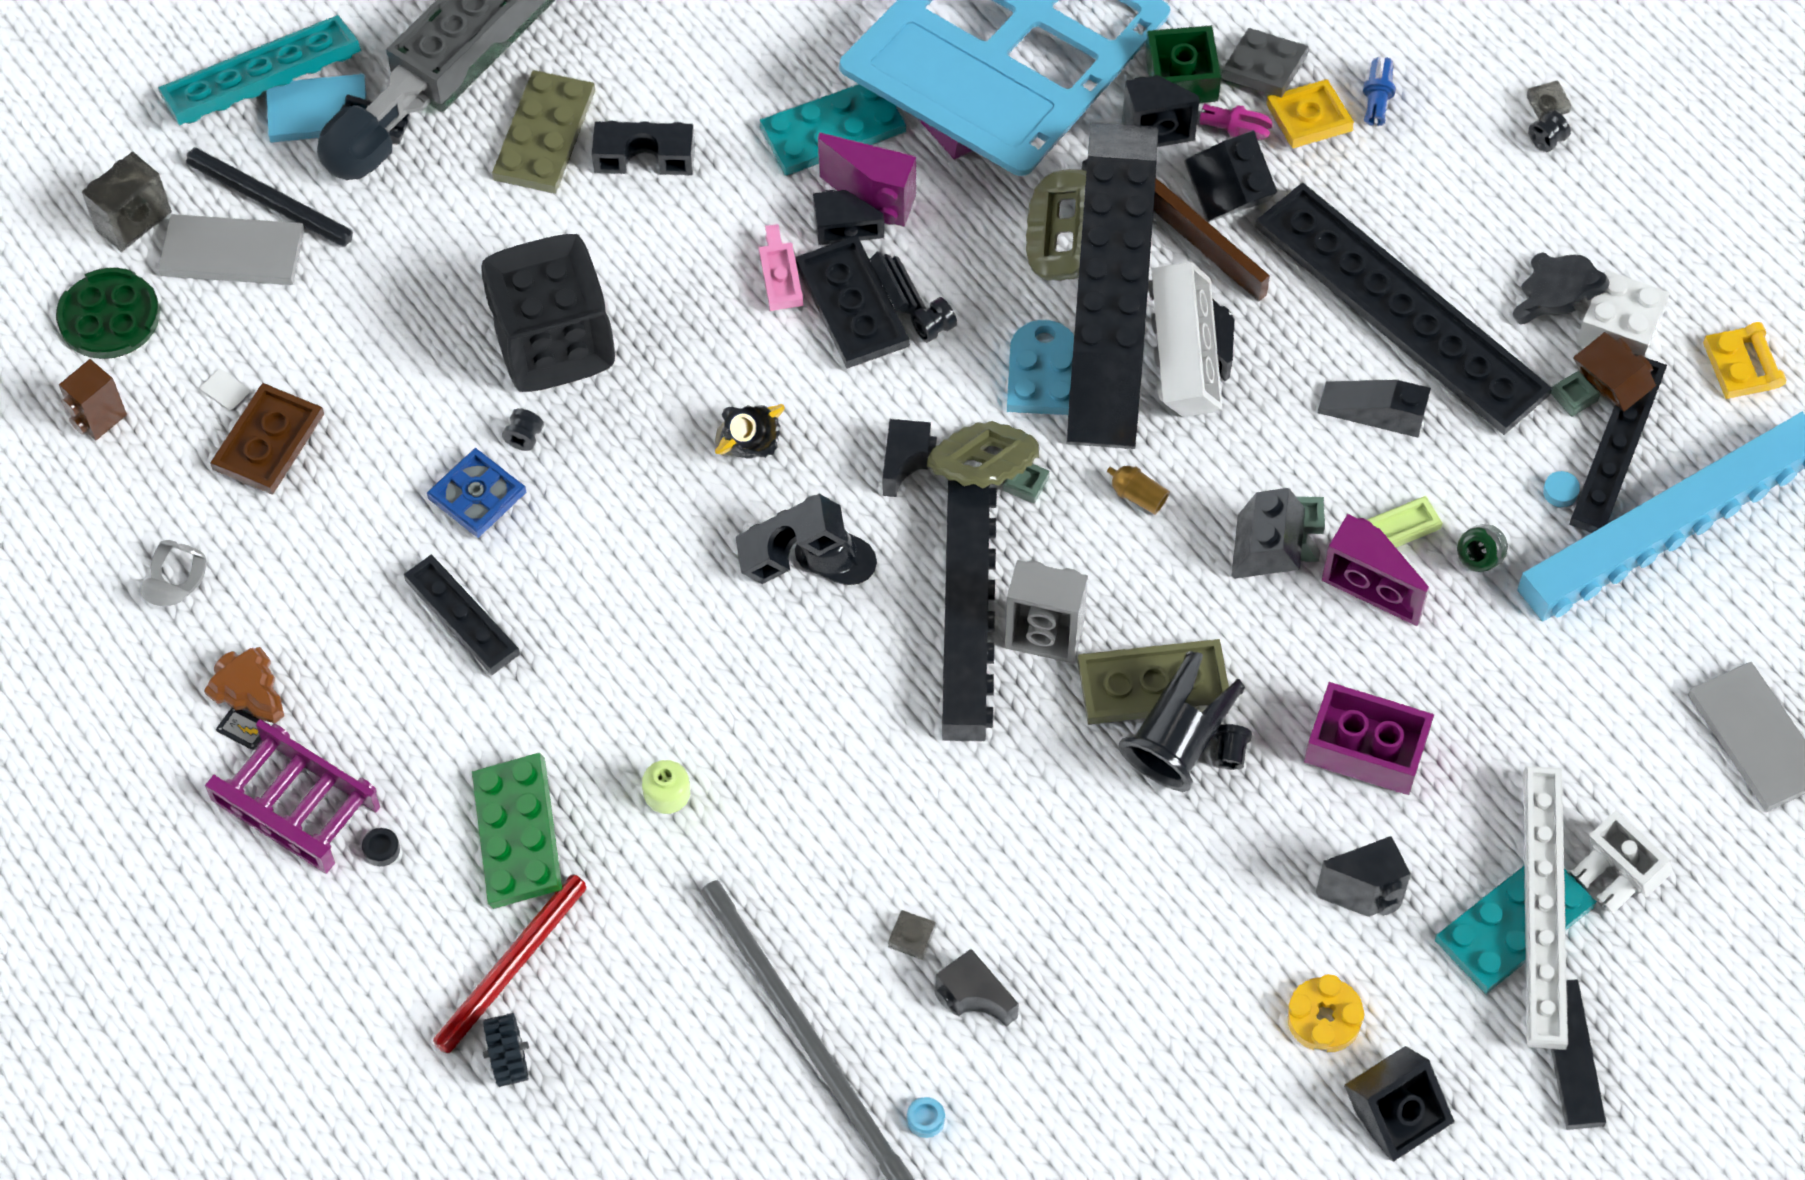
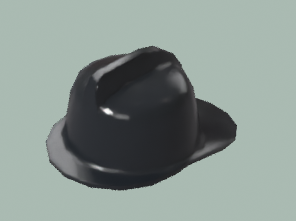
[794,529,877,585]

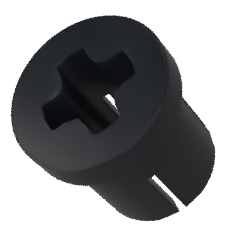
[1215,724,1252,770]

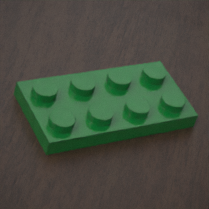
[472,752,562,909]

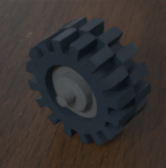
[483,1013,529,1087]

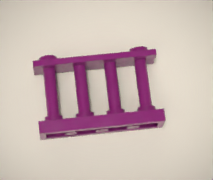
[205,719,381,874]

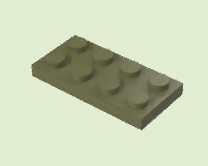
[492,70,596,194]
[1077,639,1229,725]

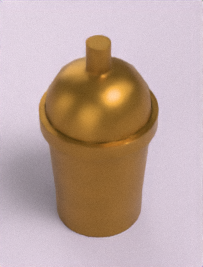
[1106,466,1170,515]

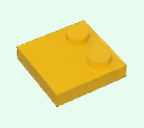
[1267,79,1354,149]

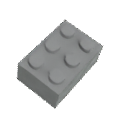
[1005,560,1088,664]

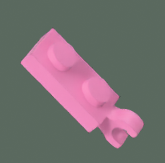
[759,224,803,311]

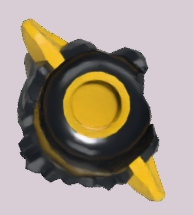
[715,404,785,459]

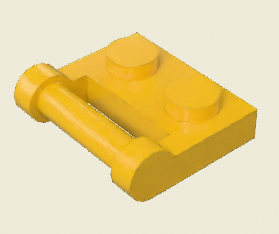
[1703,322,1787,399]

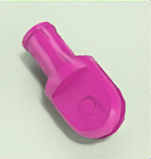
[1199,104,1272,140]

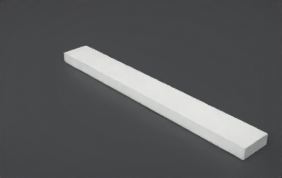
[1523,766,1568,1050]

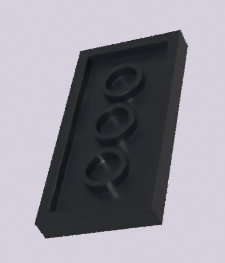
[795,235,910,369]

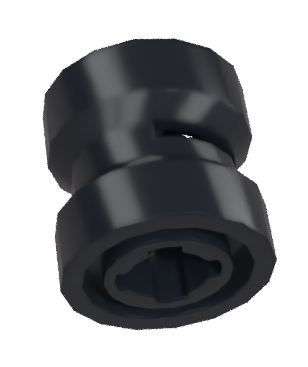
[910,297,957,343]

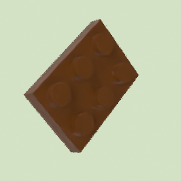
[210,382,324,495]

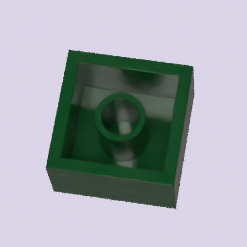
[1145,25,1222,103]

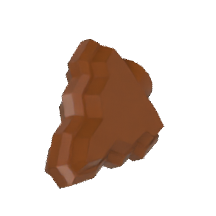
[204,647,285,724]

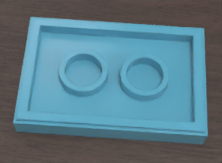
[266,74,367,143]

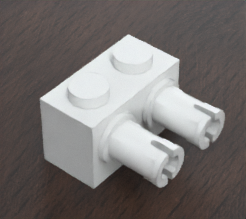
[1569,810,1673,914]

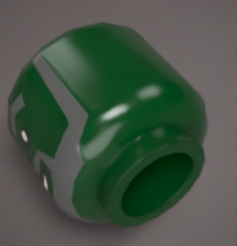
[1457,524,1508,572]

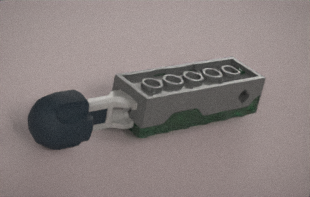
[317,0,556,180]

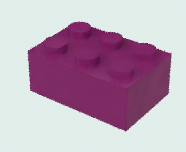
[1304,682,1435,795]

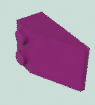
[818,133,916,227]
[1321,513,1429,626]

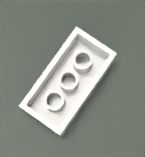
[1148,261,1223,417]

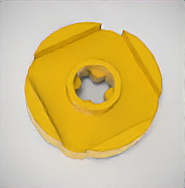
[1287,974,1365,1052]

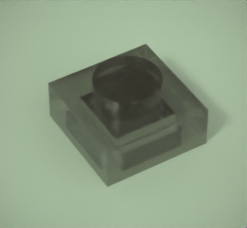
[1526,80,1572,121]
[888,910,936,960]

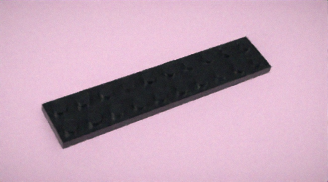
[1255,182,1552,435]

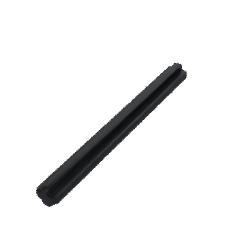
[186,147,353,247]

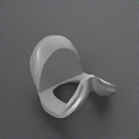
[141,540,207,606]

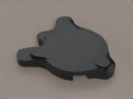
[1512,252,1610,325]

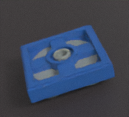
[427,447,527,538]

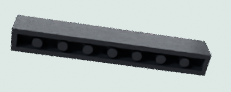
[942,480,997,742]

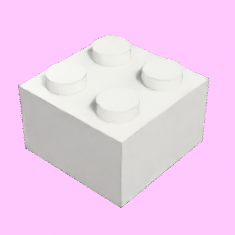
[1576,269,1670,357]

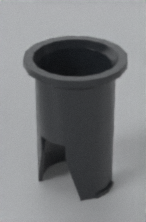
[1118,651,1245,792]

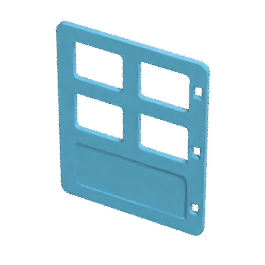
[839,0,1171,176]

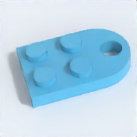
[1007,320,1074,415]

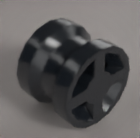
[1528,110,1571,152]
[502,408,544,451]

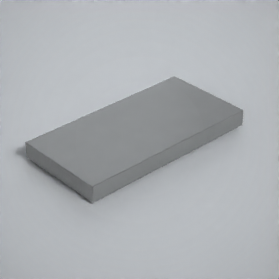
[158,214,304,285]
[1688,661,1805,812]

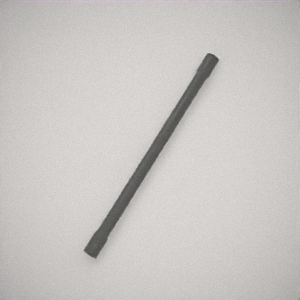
[700,880,915,1180]

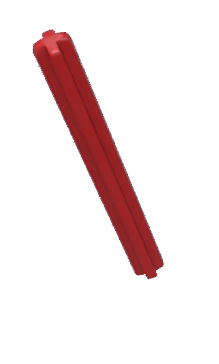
[433,874,587,1054]

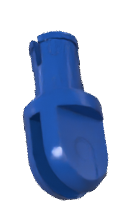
[1363,56,1396,126]

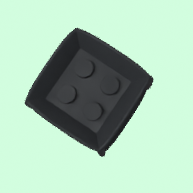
[481,234,615,392]

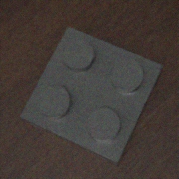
[1222,27,1308,97]

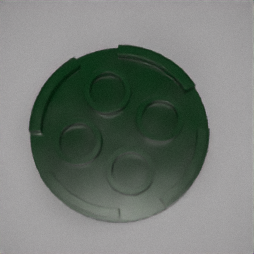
[56,267,160,359]

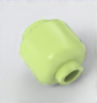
[642,760,691,814]

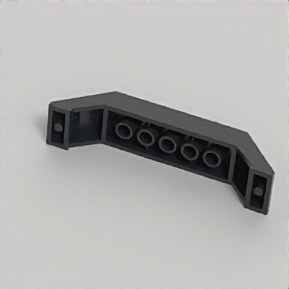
[1066,122,1158,449]

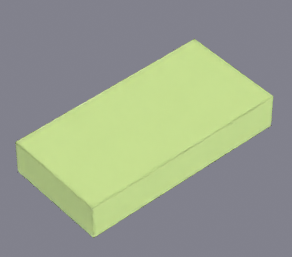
[1367,496,1443,547]

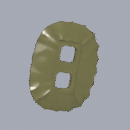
[1026,169,1086,281]
[927,421,1040,488]

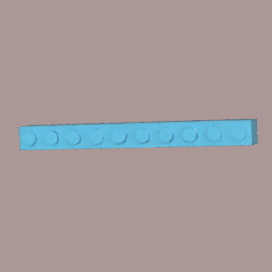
[1517,411,1805,622]

